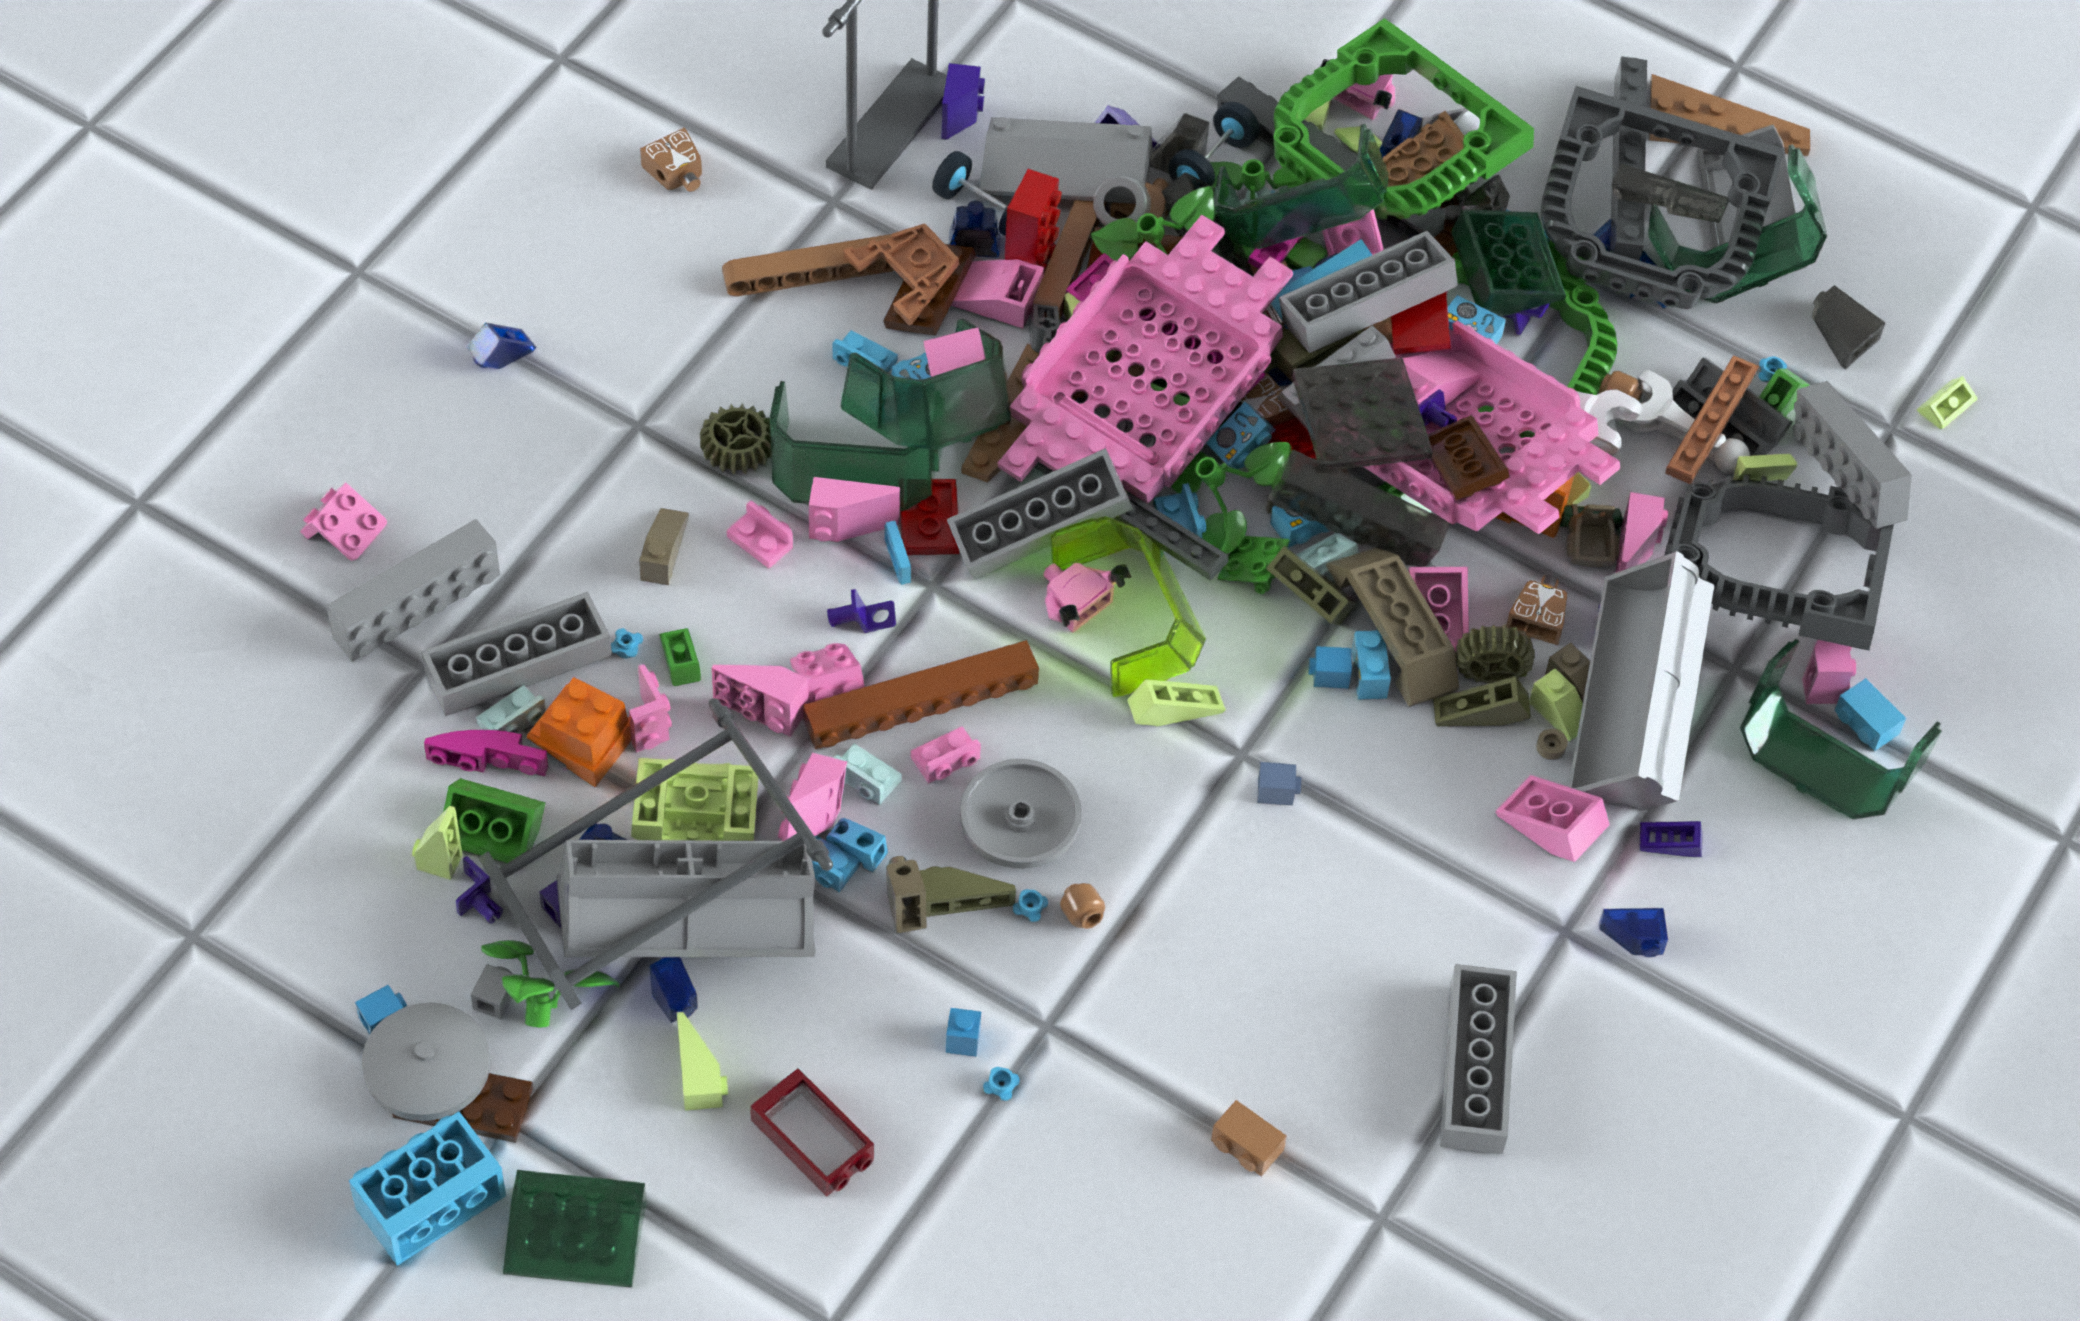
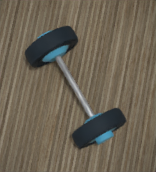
[1168,101,1260,194]
[932,151,1011,237]

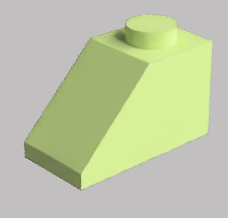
[1529,669,1583,742]

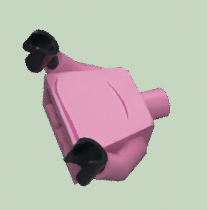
[1320,59,1395,120]
[1043,563,1132,632]

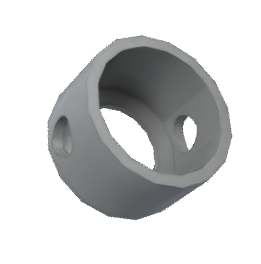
[1093,175,1151,226]

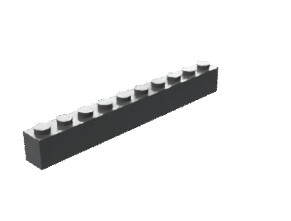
[1610,56,1647,261]
[1217,76,1445,239]

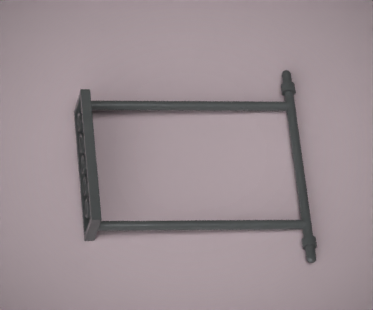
[822,0,947,190]
[478,698,833,1010]

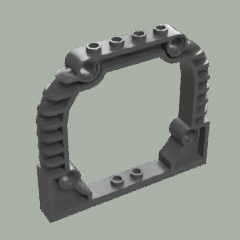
[1541,86,1785,309]
[1664,475,1894,651]

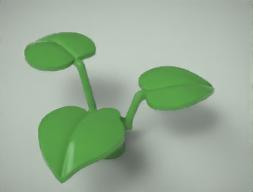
[1210,159,1314,258]
[1091,186,1216,261]
[1171,442,1292,554]
[481,940,620,1028]

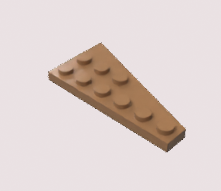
[1649,74,1810,156]
[1325,111,1464,211]
[961,343,1086,483]

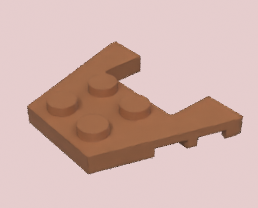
[843,223,959,326]

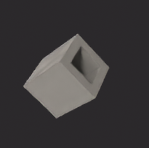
[471,964,515,1020]

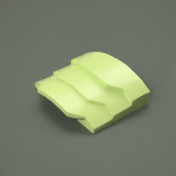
[631,758,758,841]

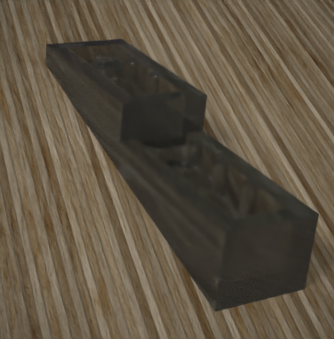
[1611,163,1729,223]

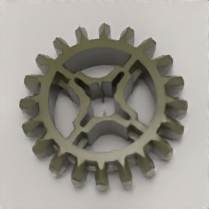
[700,403,776,475]
[1455,624,1535,683]

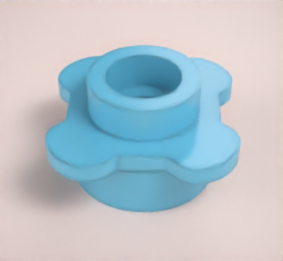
[1758,356,1787,382]
[611,628,643,659]
[1013,889,1048,922]
[983,1067,1020,1101]

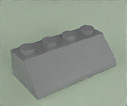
[1277,325,1398,428]

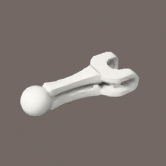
[1616,370,1750,474]
[1576,390,1642,455]

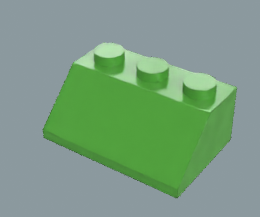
[443,778,546,863]

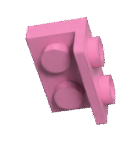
[727,500,793,569]
[911,726,981,783]

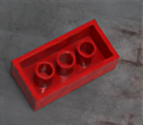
[1005,169,1062,273]

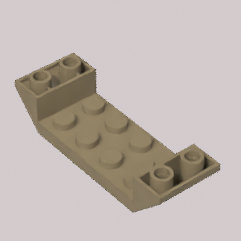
[1326,548,1459,707]

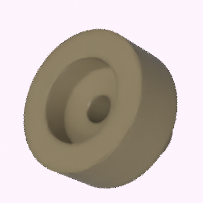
[1536,729,1568,760]

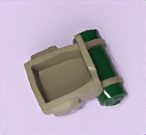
[1560,504,1623,567]

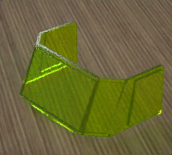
[1051,516,1206,697]

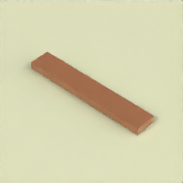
[1665,355,1759,484]

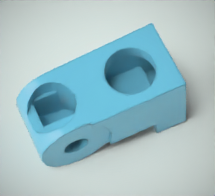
[826,818,888,872]

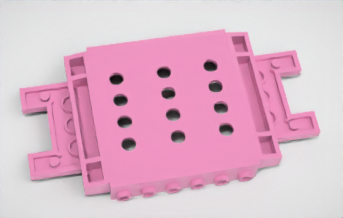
[998,215,1293,504]
[1315,321,1620,534]

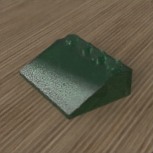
[1451,210,1566,316]
[503,1170,647,1288]

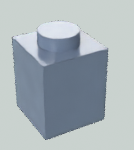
[1257,762,1301,806]

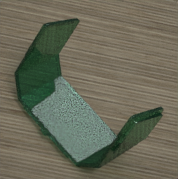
[1214,124,1389,249]
[1648,144,1827,304]
[840,318,1011,450]
[770,381,945,511]
[1740,639,1942,820]

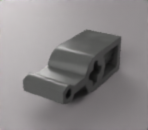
[1029,304,1060,353]

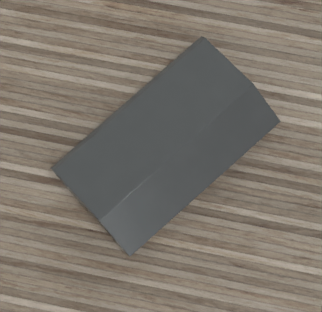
[1672,357,1793,456]

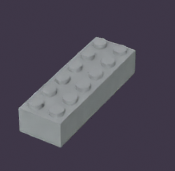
[1279,231,1458,353]
[1792,381,1912,529]
[947,448,1133,580]
[326,519,500,662]
[421,591,612,717]
[1440,964,1517,1154]

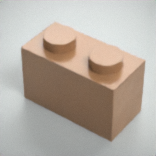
[1211,1100,1287,1177]

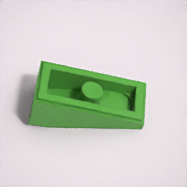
[659,628,701,686]

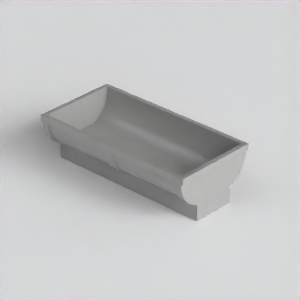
[1568,551,1714,811]
[556,840,816,957]

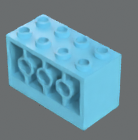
[349,1111,506,1266]

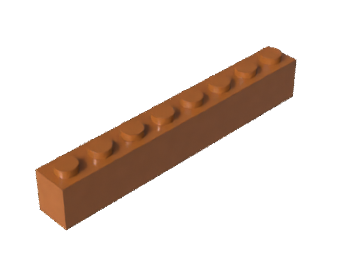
[803,640,1039,749]

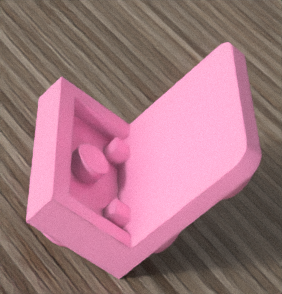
[300,483,387,561]
[790,643,865,703]
[629,664,672,753]

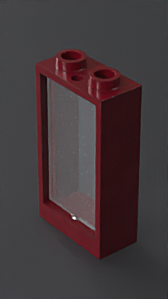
[750,1068,874,1197]

